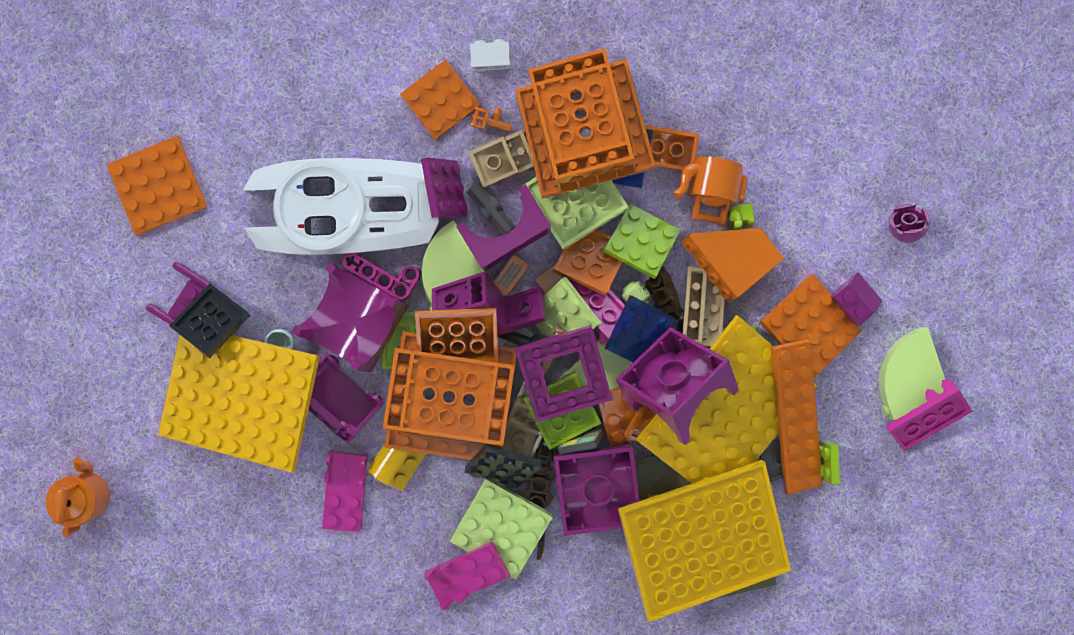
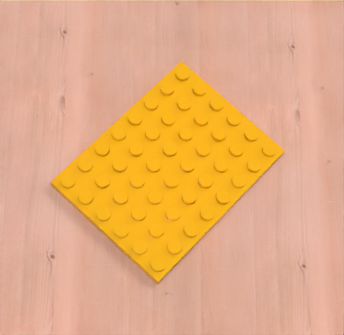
[636,315,817,483]
[158,335,320,473]
[618,460,791,622]

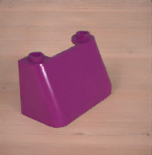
[308,352,384,443]

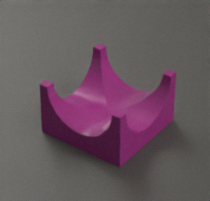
[456,184,551,272]
[291,263,409,372]
[616,327,739,445]
[553,442,640,536]

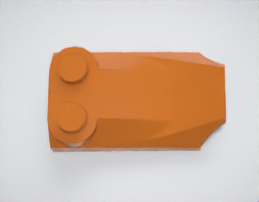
[630,125,699,173]

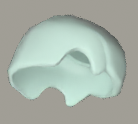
[265,329,295,349]

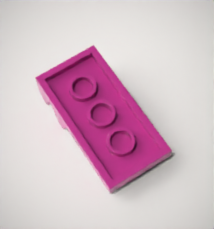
[567,278,637,345]
[886,379,973,451]
[322,452,368,532]
[424,541,510,610]

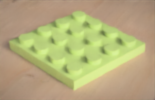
[524,177,629,250]
[450,478,553,579]

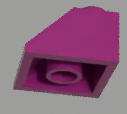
[831,272,882,326]

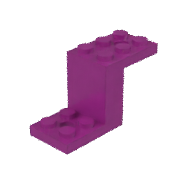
[432,271,546,336]

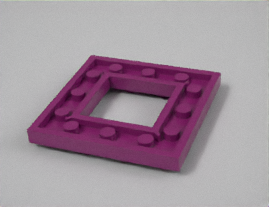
[515,325,613,422]

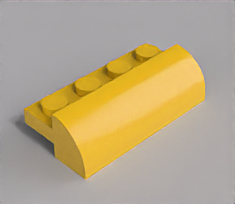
[368,432,438,491]

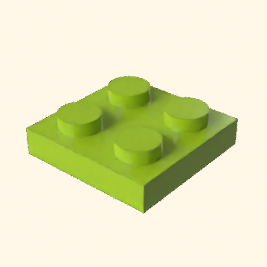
[819,440,840,484]

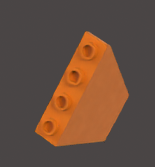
[682,228,784,302]

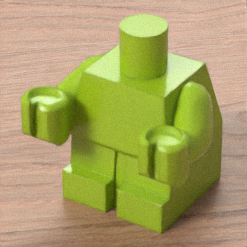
[725,203,755,230]

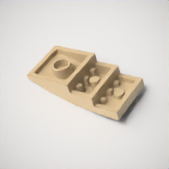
[468,130,534,188]
[503,379,543,457]

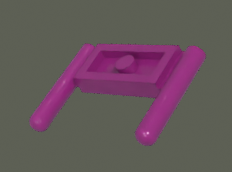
[146,262,211,324]

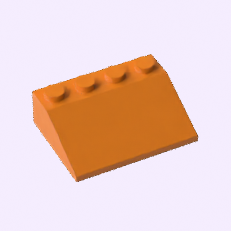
[415,308,498,363]

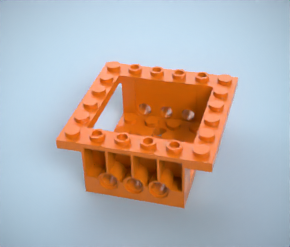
[515,48,656,199]
[383,331,517,460]

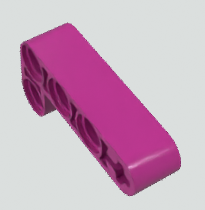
[342,253,421,300]

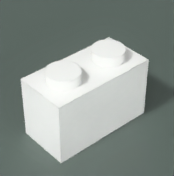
[470,39,510,71]

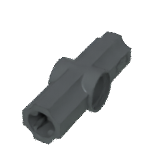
[466,182,516,236]

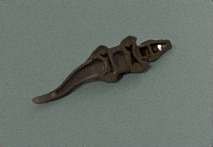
[645,266,684,334]
[522,437,556,560]

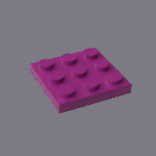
[421,157,468,218]

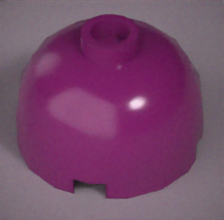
[889,204,930,243]

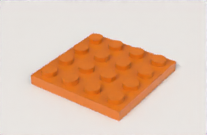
[106,136,208,236]
[759,273,862,378]

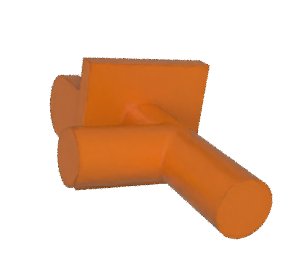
[469,107,512,133]

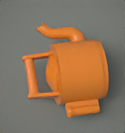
[672,157,748,227]
[45,457,110,537]

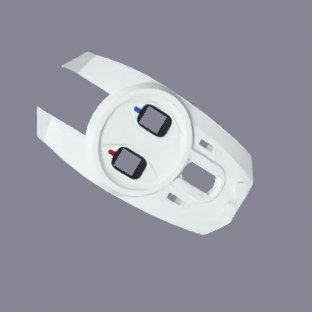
[243,158,441,255]

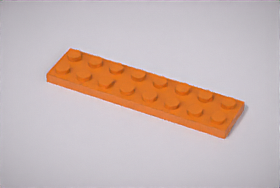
[771,339,823,495]

